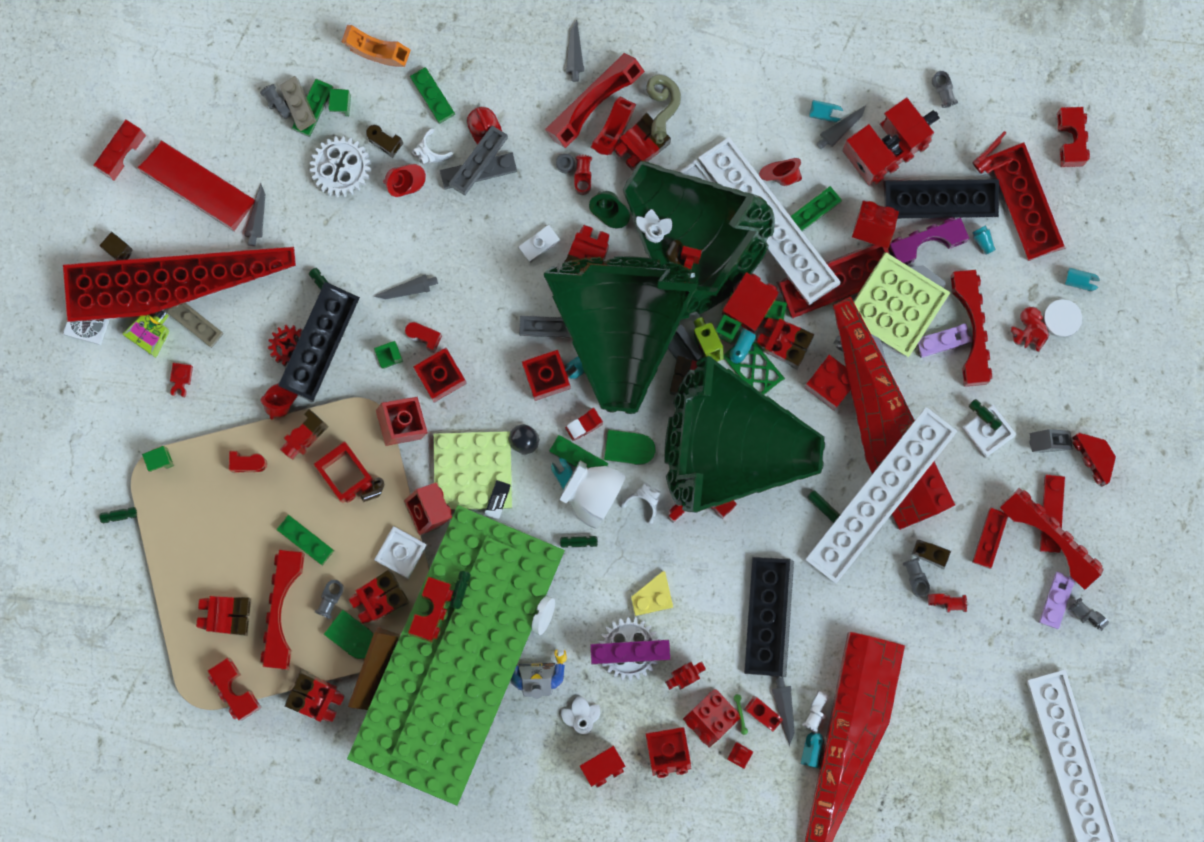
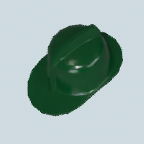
[589,191,630,229]

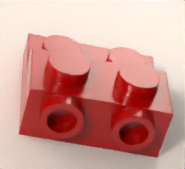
[646,727,691,778]

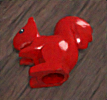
[1011,307,1050,352]

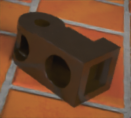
[366,125,404,158]
[912,540,951,569]

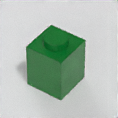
[716,314,741,344]

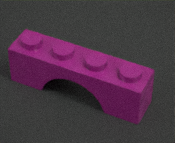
[888,217,969,265]
[590,640,671,665]

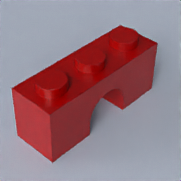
[1057,107,1090,167]
[94,119,146,181]
[408,577,454,643]
[208,658,262,721]

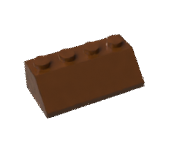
[348,627,399,710]

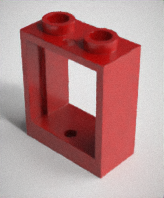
[314,441,374,503]

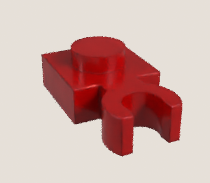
[170,363,193,398]

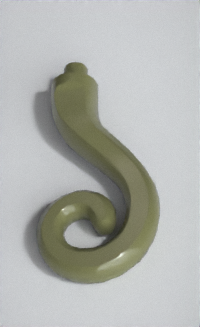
[646,75,681,144]

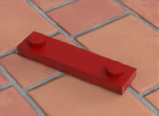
[1040,475,1065,553]

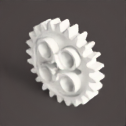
[310,136,371,197]
[598,617,660,681]

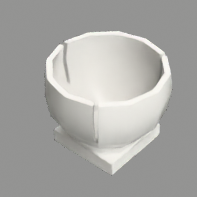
[560,461,626,529]

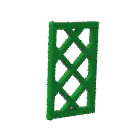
[723,342,785,395]

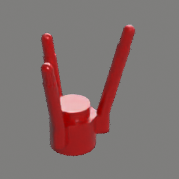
[972,131,1013,174]

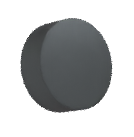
[556,154,575,174]

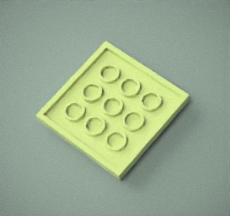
[854,252,950,357]
[434,431,512,510]

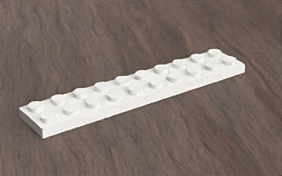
[698,137,840,305]
[805,407,957,583]
[1026,670,1119,842]

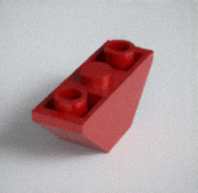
[1072,433,1116,487]

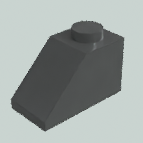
[1029,429,1073,453]

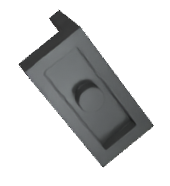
[668,325,703,361]

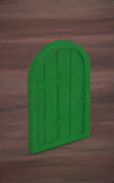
[604,430,656,465]
[323,610,374,659]

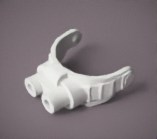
[412,128,453,165]
[621,483,661,524]

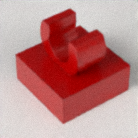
[680,246,702,269]
[727,742,753,769]

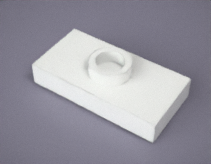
[518,225,560,263]

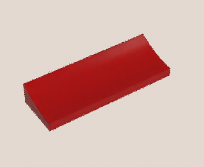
[137,140,255,232]
[989,142,1066,261]
[776,244,889,318]

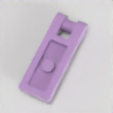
[917,324,973,358]
[1039,572,1075,629]

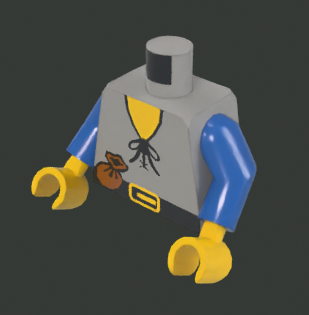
[511,649,567,699]

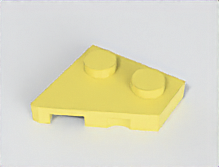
[631,571,673,616]

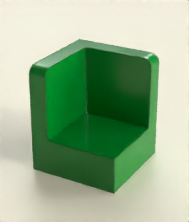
[329,89,351,117]
[374,341,403,369]
[142,446,174,472]

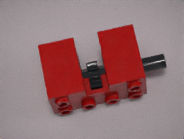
[842,97,940,186]

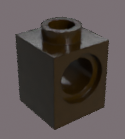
[99,231,133,260]

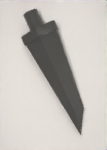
[566,20,584,82]
[817,105,866,149]
[244,184,266,247]
[374,274,438,299]
[772,677,794,746]

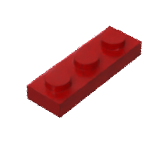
[972,508,1008,569]

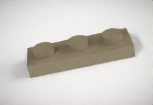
[279,76,317,131]
[167,303,224,348]

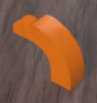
[341,25,411,67]

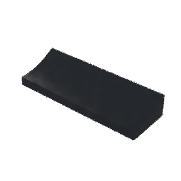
[883,179,999,219]
[278,282,360,403]
[744,557,794,677]

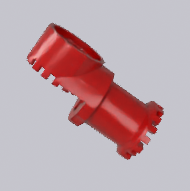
[574,155,592,195]
[928,594,968,613]

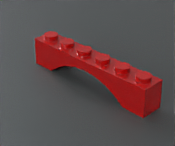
[545,53,645,148]
[950,270,992,387]
[1000,488,1104,590]
[260,550,305,670]

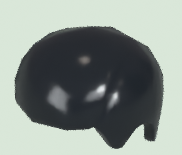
[508,424,540,455]

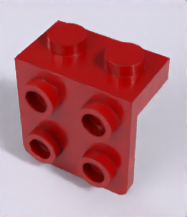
[683,689,740,748]

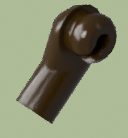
[666,240,683,265]
[360,477,385,502]

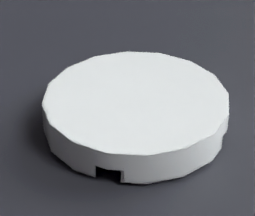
[1044,299,1082,337]
[532,596,555,635]

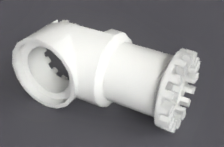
[802,691,828,733]

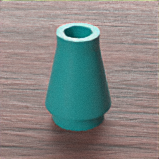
[972,225,996,255]

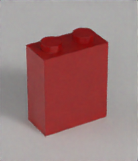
[721,272,779,334]

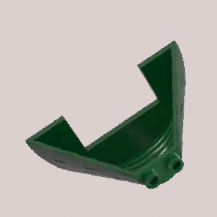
[622,161,775,319]
[544,256,698,414]
[664,356,825,513]

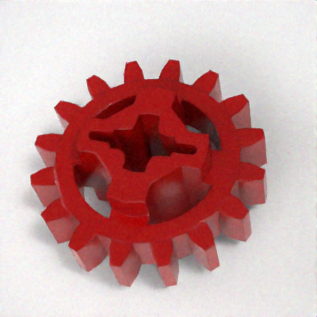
[268,325,303,366]
[665,661,706,690]

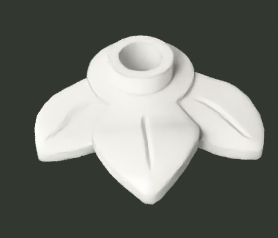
[636,209,672,243]
[561,696,600,735]

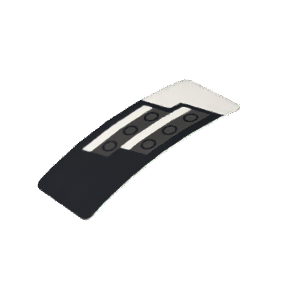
[485,480,511,519]

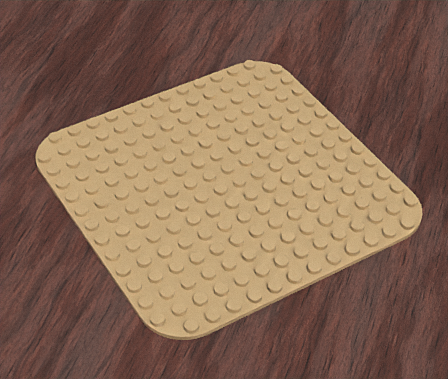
[131,397,429,710]

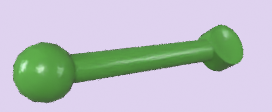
[734,694,748,735]

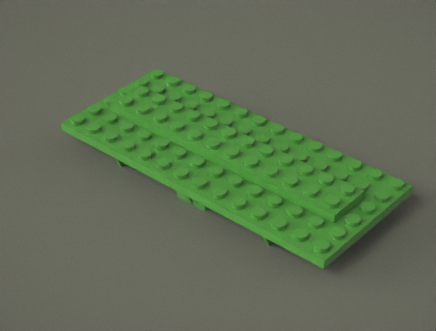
[347,505,565,806]

